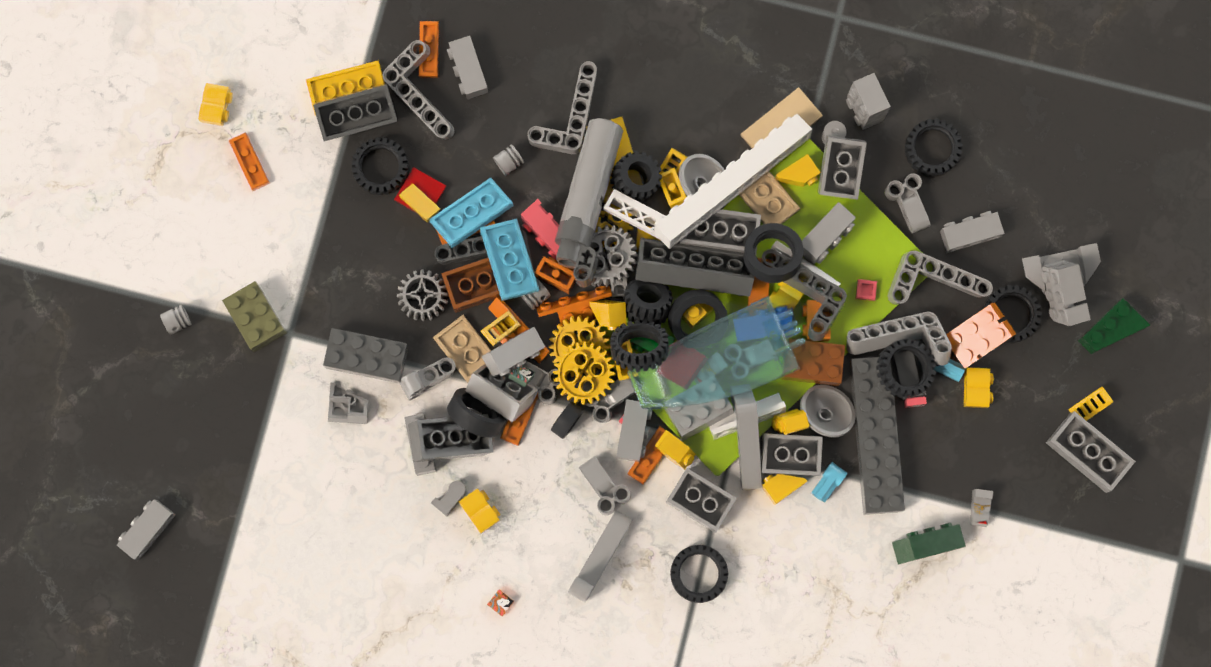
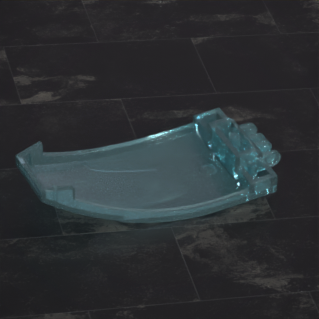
[627,296,805,409]

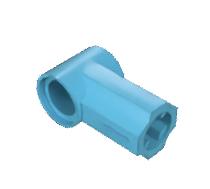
[934,359,965,382]
[811,462,848,503]

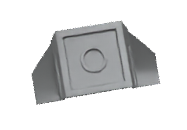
[1022,243,1101,295]

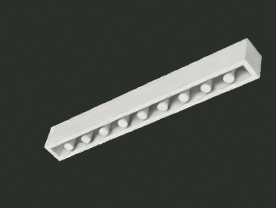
[654,114,812,249]

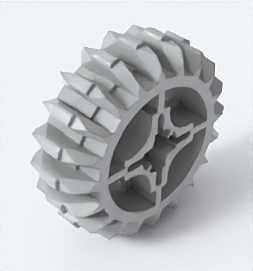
[397,269,449,321]

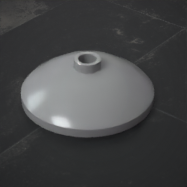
[679,154,725,196]
[800,385,856,437]

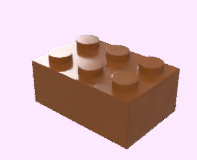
[441,258,501,313]
[781,338,845,386]

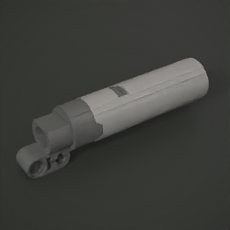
[555,118,623,287]

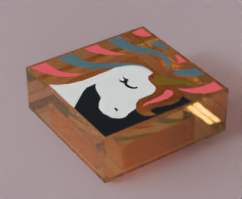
[487,589,514,617]

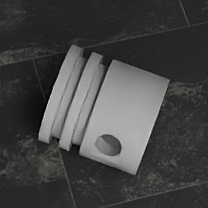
[822,121,846,144]
[493,144,524,176]
[521,278,551,310]
[160,305,192,335]

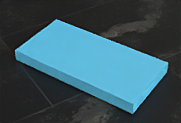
[429,178,514,248]
[480,219,540,301]

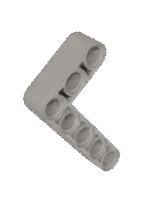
[383,40,454,139]
[528,61,597,154]
[888,251,993,305]
[846,312,952,365]
[730,385,762,490]
[568,510,633,603]

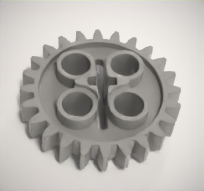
[583,225,638,287]

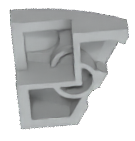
[328,382,368,424]

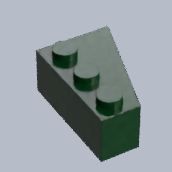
[1078,298,1150,354]
[892,522,966,565]

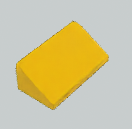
[399,184,441,223]

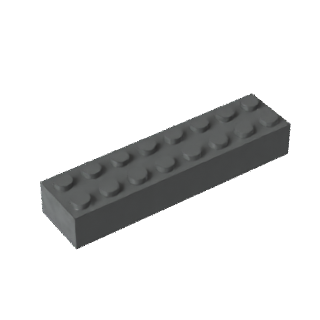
[849,357,905,515]

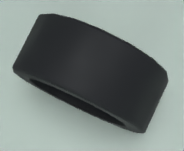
[551,401,584,439]

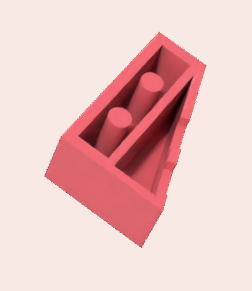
[521,199,559,260]

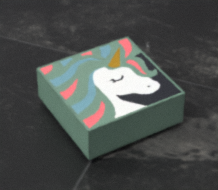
[508,365,535,387]

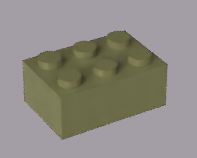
[222,281,287,352]

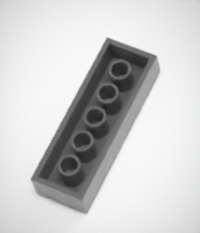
[635,238,754,296]

